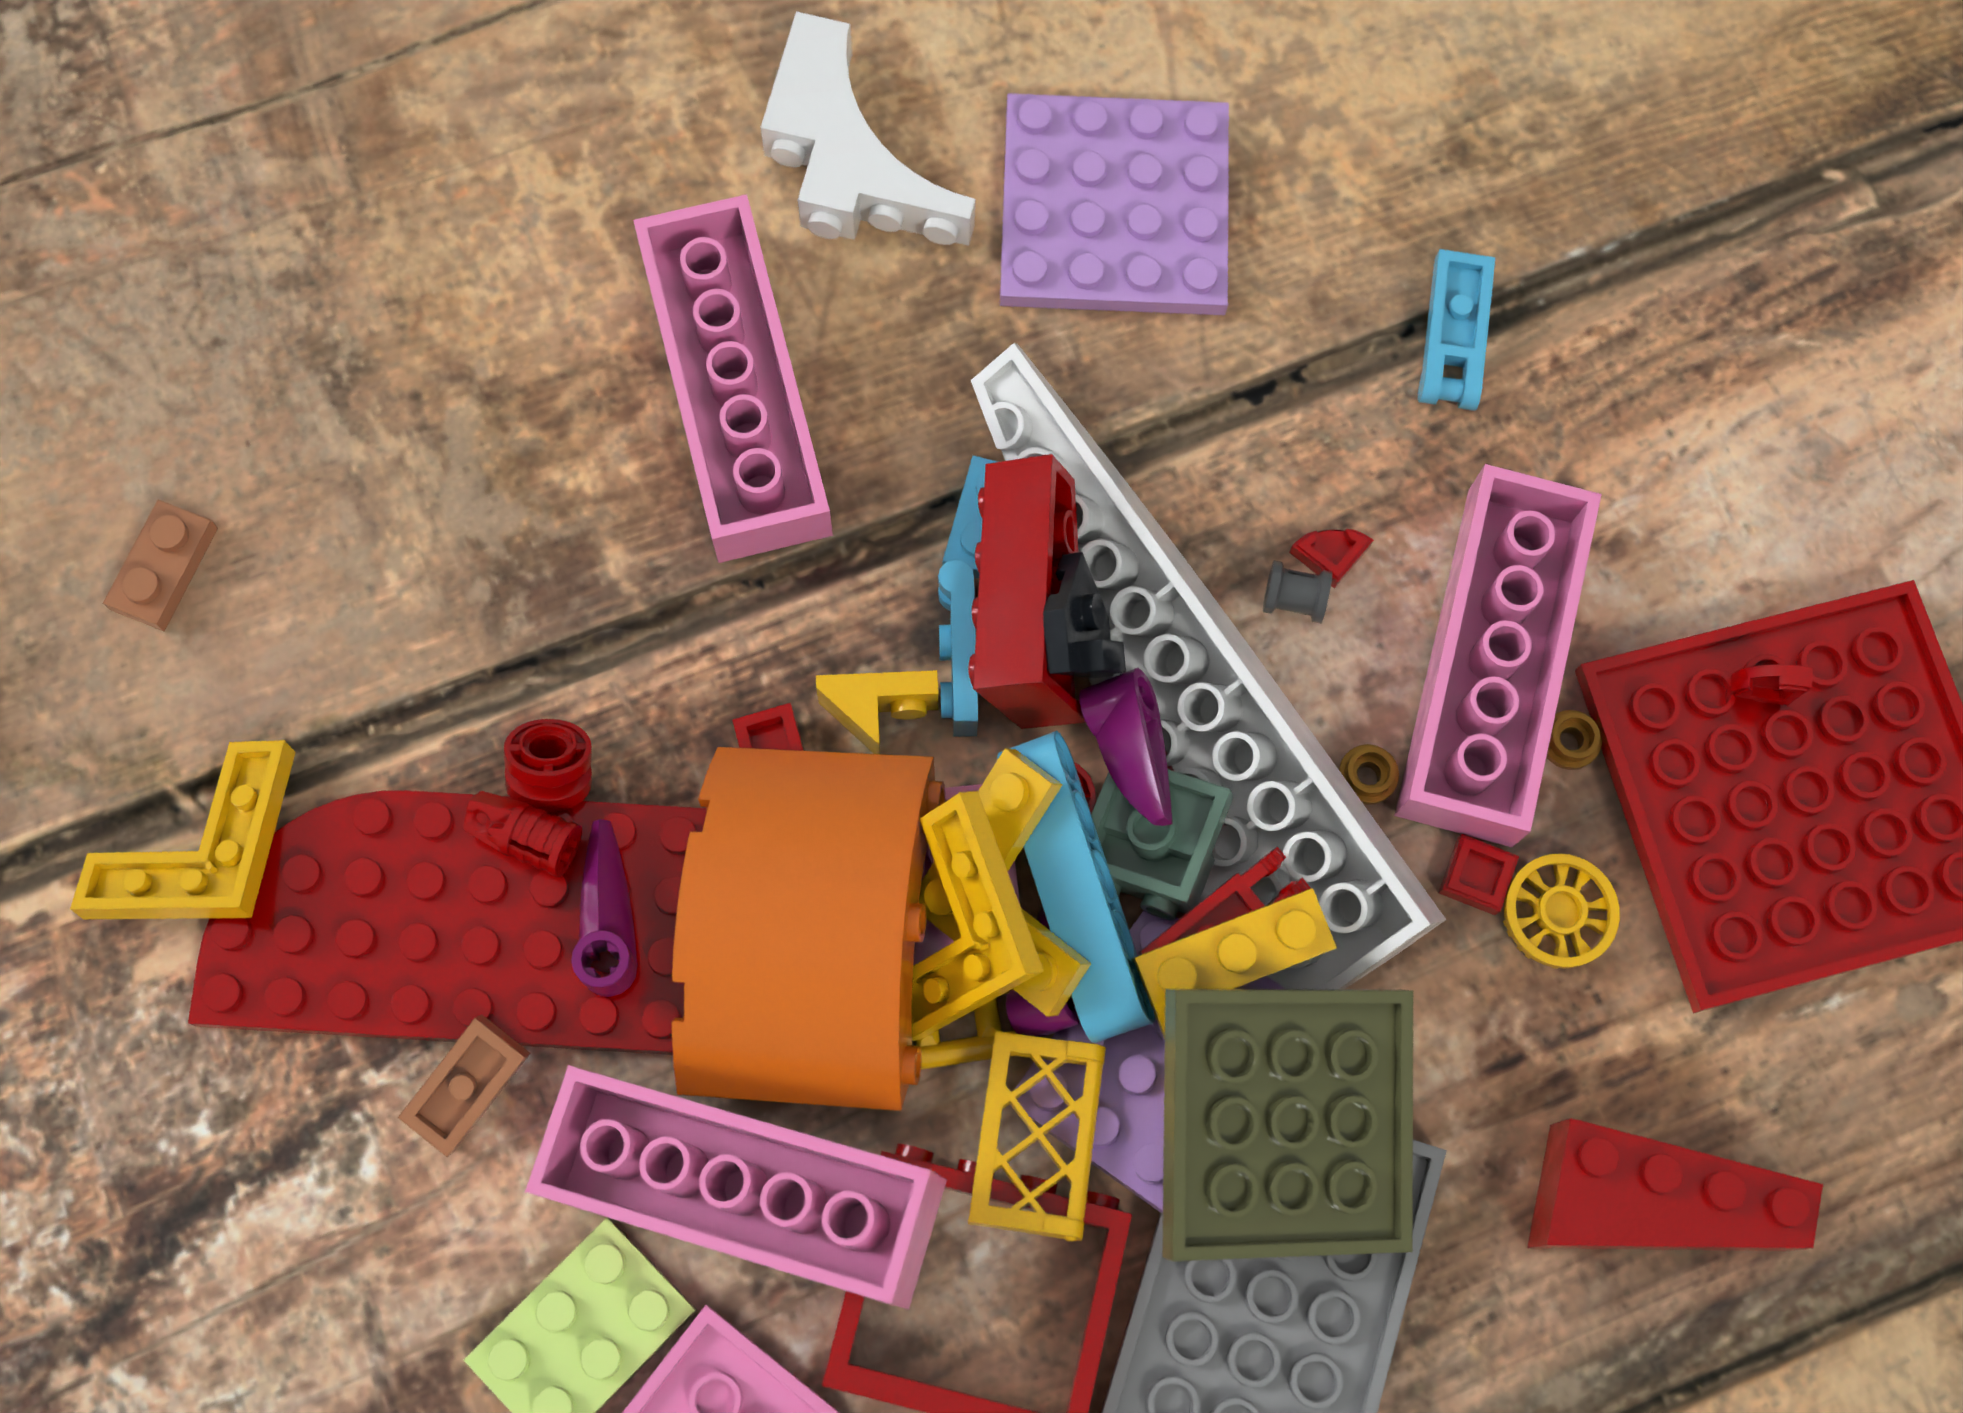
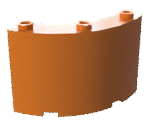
[672,747,945,1111]

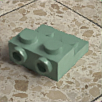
[1091,769,1234,921]

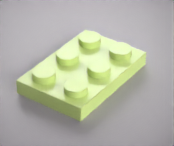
[463,1218,698,1413]

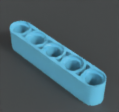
[997,731,1155,1043]

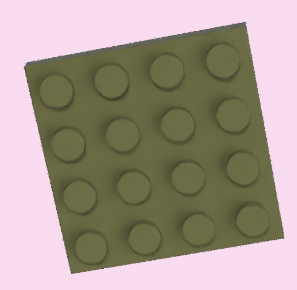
[1162,989,1413,1261]

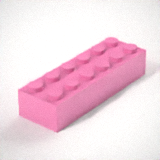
[633,194,833,563]
[1394,464,1602,847]
[525,1065,947,1310]

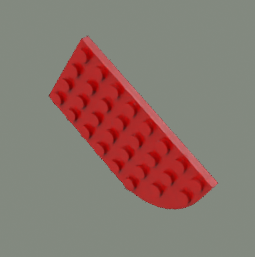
[188,790,706,1055]

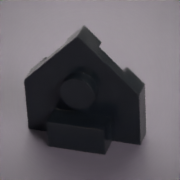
[1043,552,1126,678]

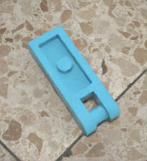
[1418,249,1496,411]
[938,559,978,737]

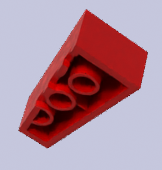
[968,454,1086,729]

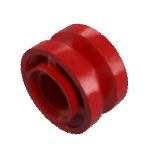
[504,719,592,812]

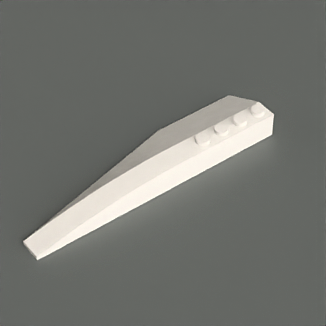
[971,343,1446,989]

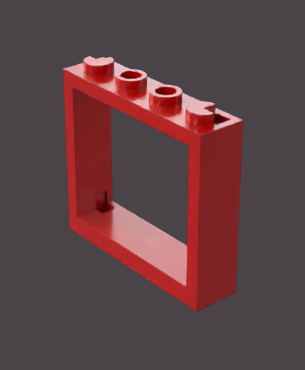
[822,1143,1132,1413]

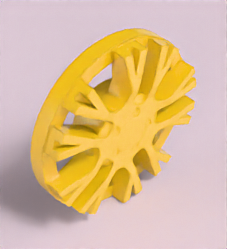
[1503,854,1620,969]

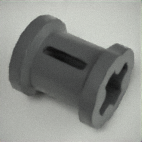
[1263,560,1332,624]

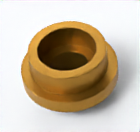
[1546,710,1602,770]
[1338,744,1399,805]

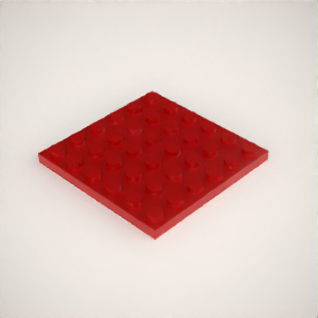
[1575,580,1963,1014]

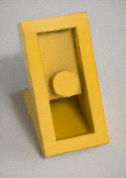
[816,670,938,754]

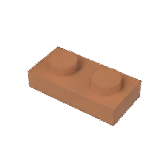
[103,500,218,631]
[397,1014,531,1157]

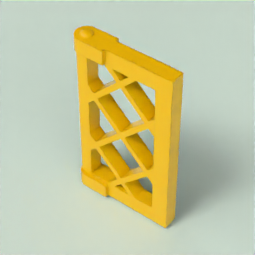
[968,1031,1106,1241]

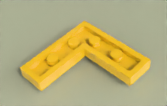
[70,740,296,920]
[919,748,1092,1017]
[912,791,1044,1041]
[1133,888,1337,1040]

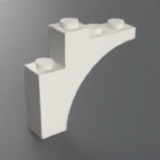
[760,11,975,246]

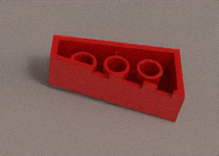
[1527,1118,1823,1251]

